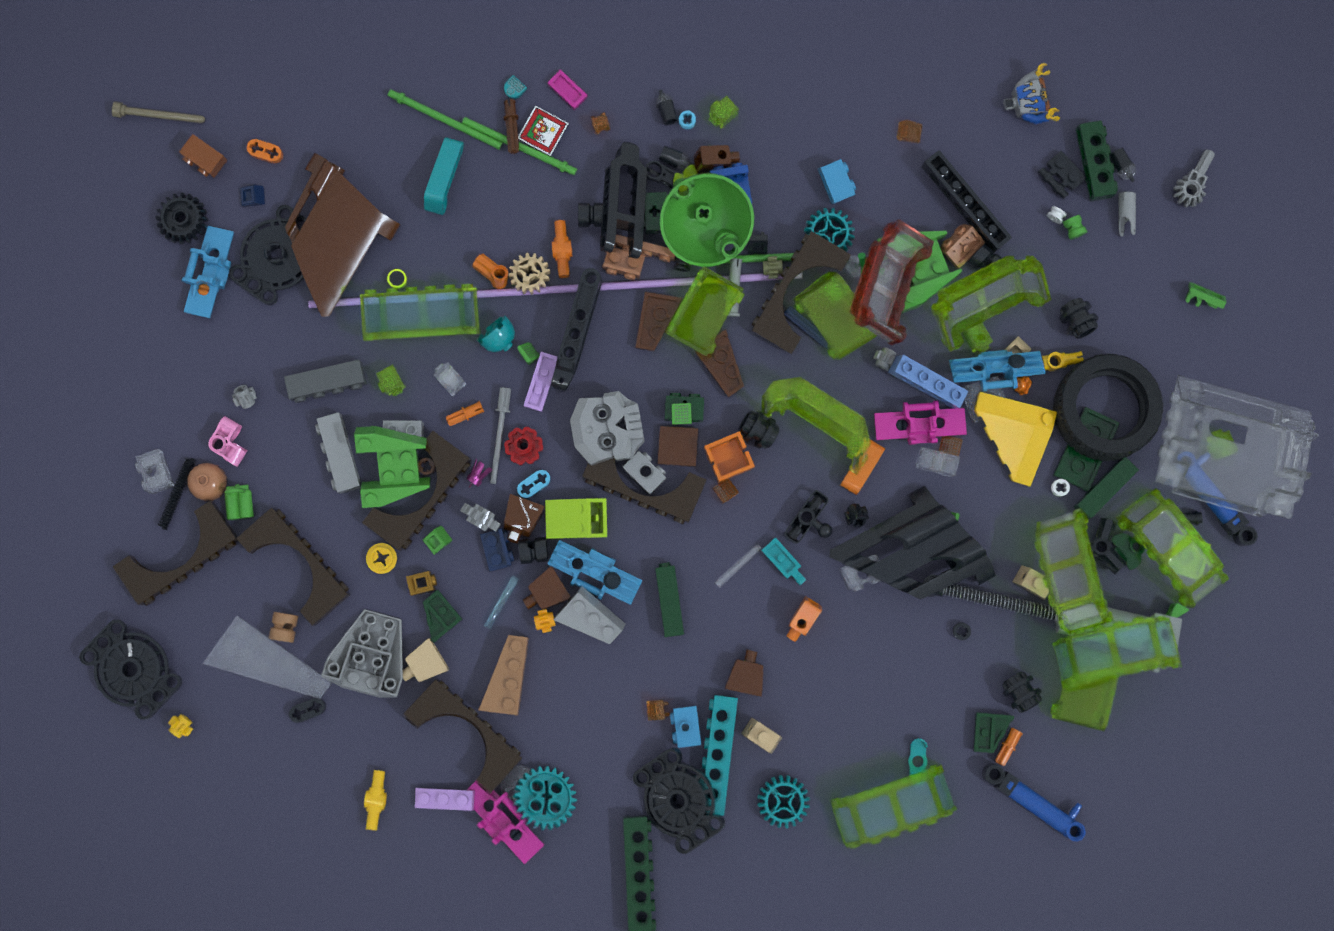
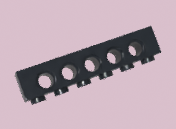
[922,150,1012,254]

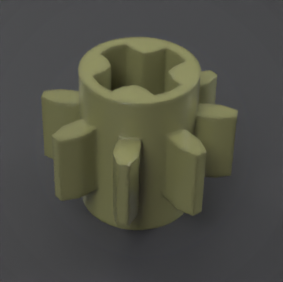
[763,256,783,279]

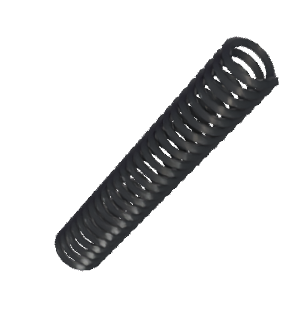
[158,458,196,530]

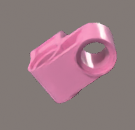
[208,416,248,467]

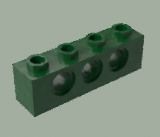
[1076,120,1118,202]

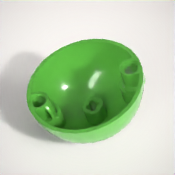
[660,173,754,267]

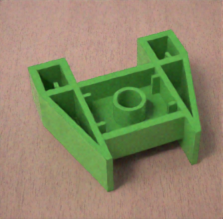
[875,231,962,313]
[354,426,431,508]

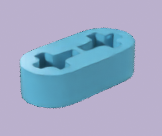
[517,470,551,498]

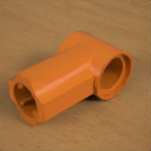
[472,254,508,289]

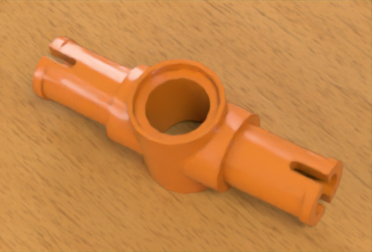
[552,220,572,278]

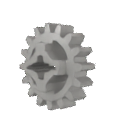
[460,503,501,532]

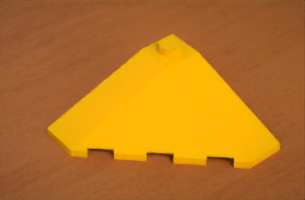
[974,392,1057,487]

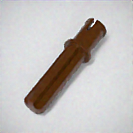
[503,99,519,154]

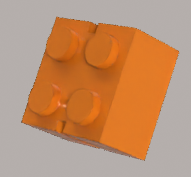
[704,431,755,483]

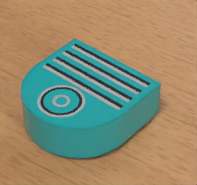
[504,75,527,99]

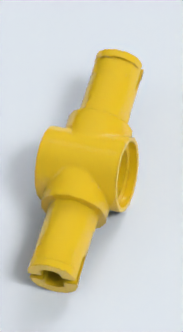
[1041,351,1084,371]
[364,770,387,830]

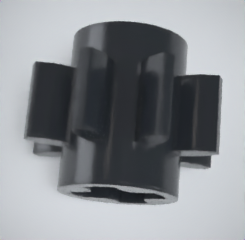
[844,504,869,527]

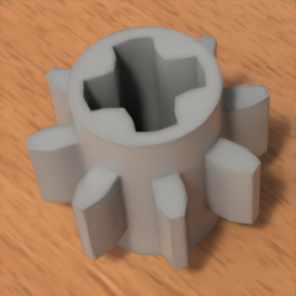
[873,347,896,371]
[232,385,257,409]

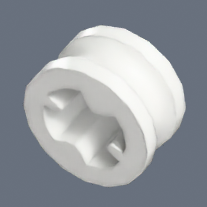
[1047,206,1066,224]
[1051,479,1070,497]

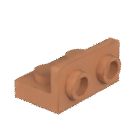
[940,224,985,269]
[602,248,645,280]

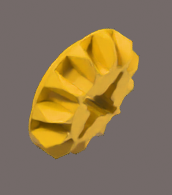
[366,543,397,574]

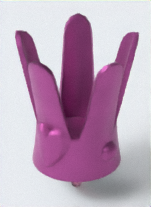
[466,459,493,488]

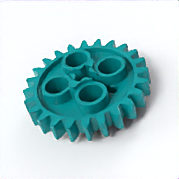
[513,766,577,831]

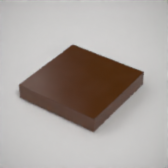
[658,426,698,467]

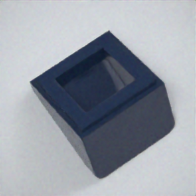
[240,184,265,207]

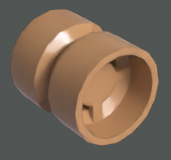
[268,612,299,643]

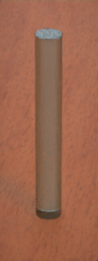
[484,576,519,630]

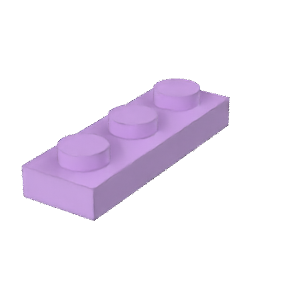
[524,352,557,412]
[415,788,475,811]

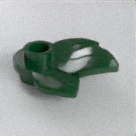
[1112,533,1146,570]

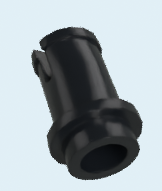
[1176,510,1203,526]

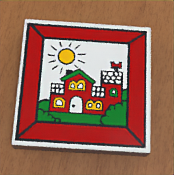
[518,106,569,156]

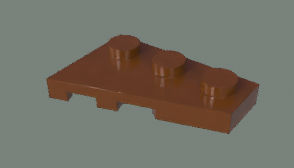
[635,292,682,352]
[695,329,744,398]

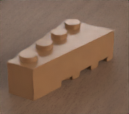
[479,635,529,715]

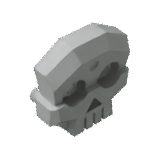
[570,391,645,466]

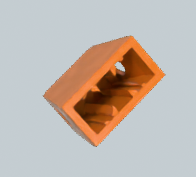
[786,596,822,642]

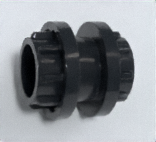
[1059,298,1099,339]
[738,410,780,449]
[1002,671,1042,713]

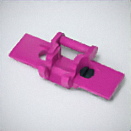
[467,782,544,864]

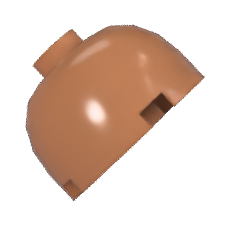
[187,463,227,501]

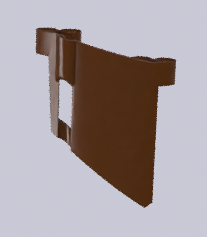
[285,153,401,317]

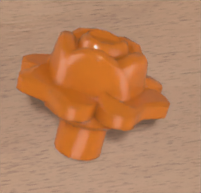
[1014,376,1032,396]

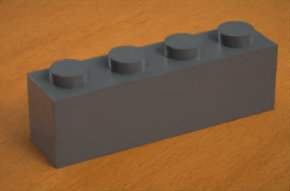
[284,360,367,403]

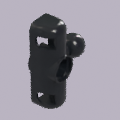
[784,490,832,544]

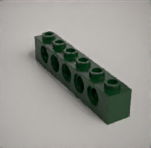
[623,815,656,931]

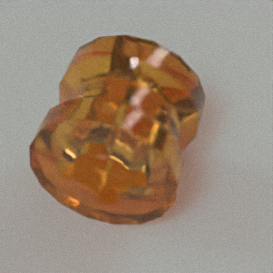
[590,112,610,135]

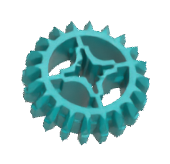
[804,208,855,252]
[757,775,810,828]

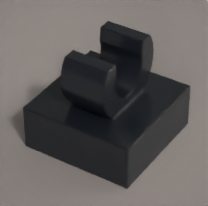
[748,232,768,254]

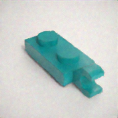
[761,537,806,585]

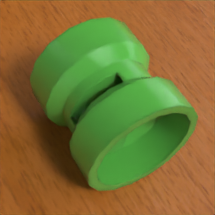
[1062,215,1087,240]

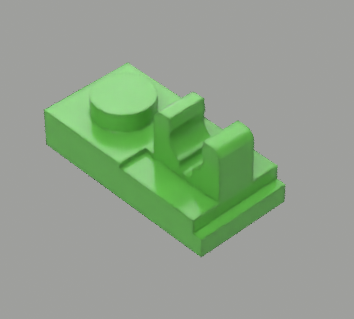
[1185,282,1227,309]

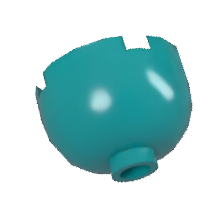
[477,315,515,352]

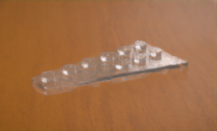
[203,616,332,699]

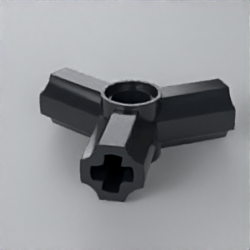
[1070,518,1127,575]

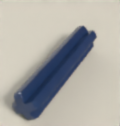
[784,306,833,348]

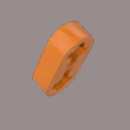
[247,139,283,164]

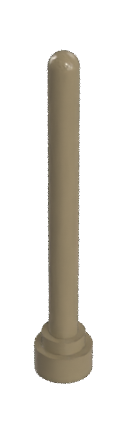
[112,102,205,123]

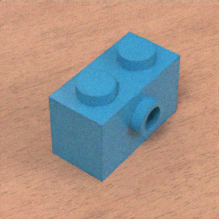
[817,159,856,204]
[670,705,701,748]

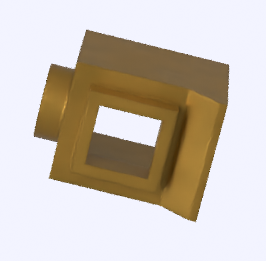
[406,571,437,596]

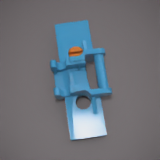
[181,226,234,319]

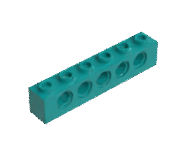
[700,695,738,816]

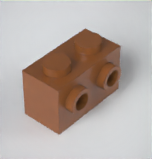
[179,134,227,178]

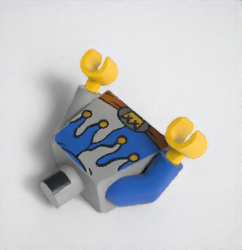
[1003,63,1060,124]

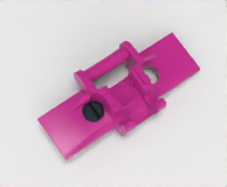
[874,400,967,445]

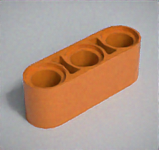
[840,439,885,495]

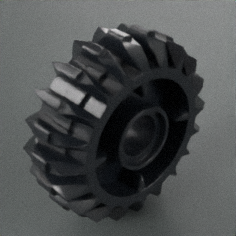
[156,193,209,244]

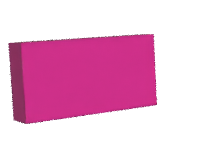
[547,69,588,110]

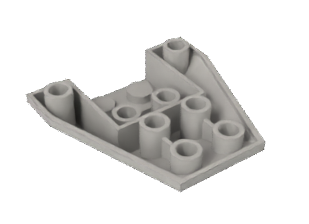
[321,609,403,698]

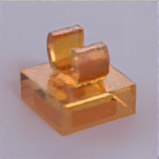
[647,700,670,720]

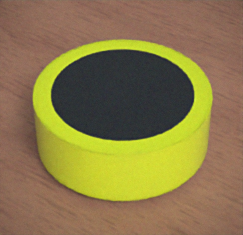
[387,269,407,289]

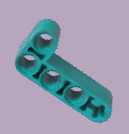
[424,137,464,215]

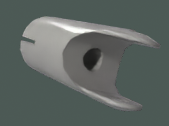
[1118,192,1136,236]

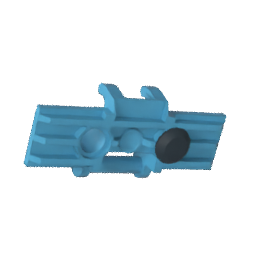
[949,350,1045,392]
[547,540,643,605]

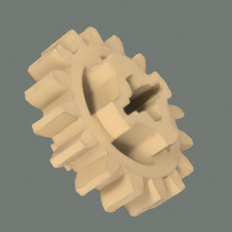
[509,253,550,295]

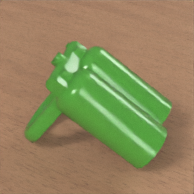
[225,484,254,520]

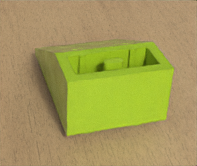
[545,498,607,539]

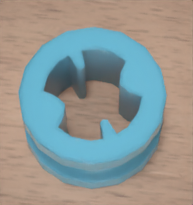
[679,111,696,130]

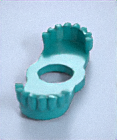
[908,738,928,785]

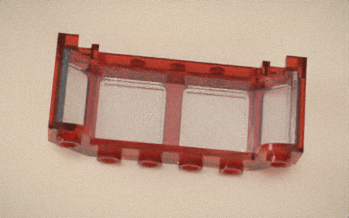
[849,219,934,345]

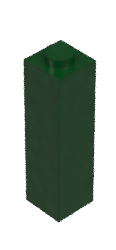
[1073,457,1139,520]
[655,562,684,637]

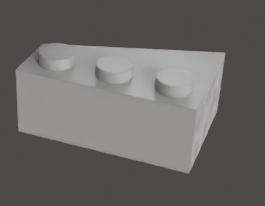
[554,586,625,644]

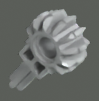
[1173,149,1215,207]

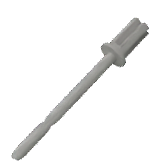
[490,387,511,484]

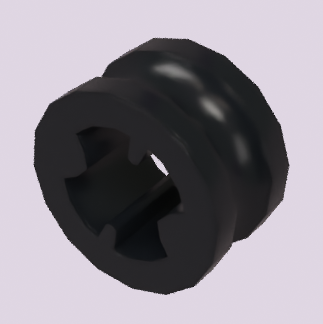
[673,258,691,272]
[953,622,971,640]

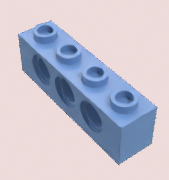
[888,355,968,409]

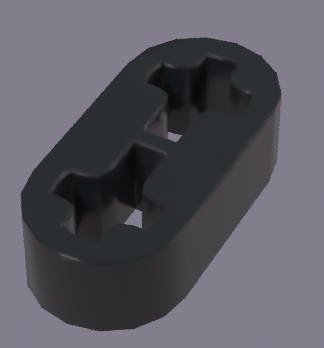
[289,698,326,723]

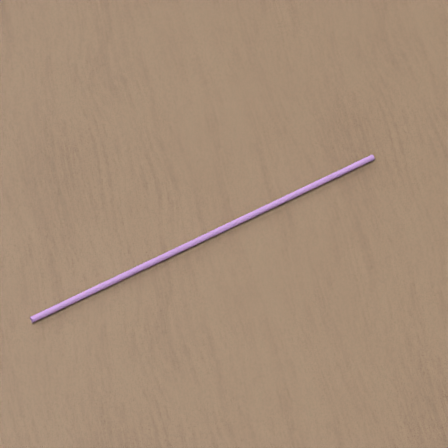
[308,272,802,308]

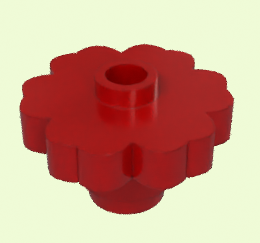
[504,427,544,466]

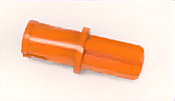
[446,401,484,426]
[995,728,1023,766]

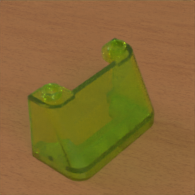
[665,266,745,356]
[793,271,881,360]
[1050,643,1122,731]

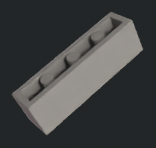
[315,412,361,494]

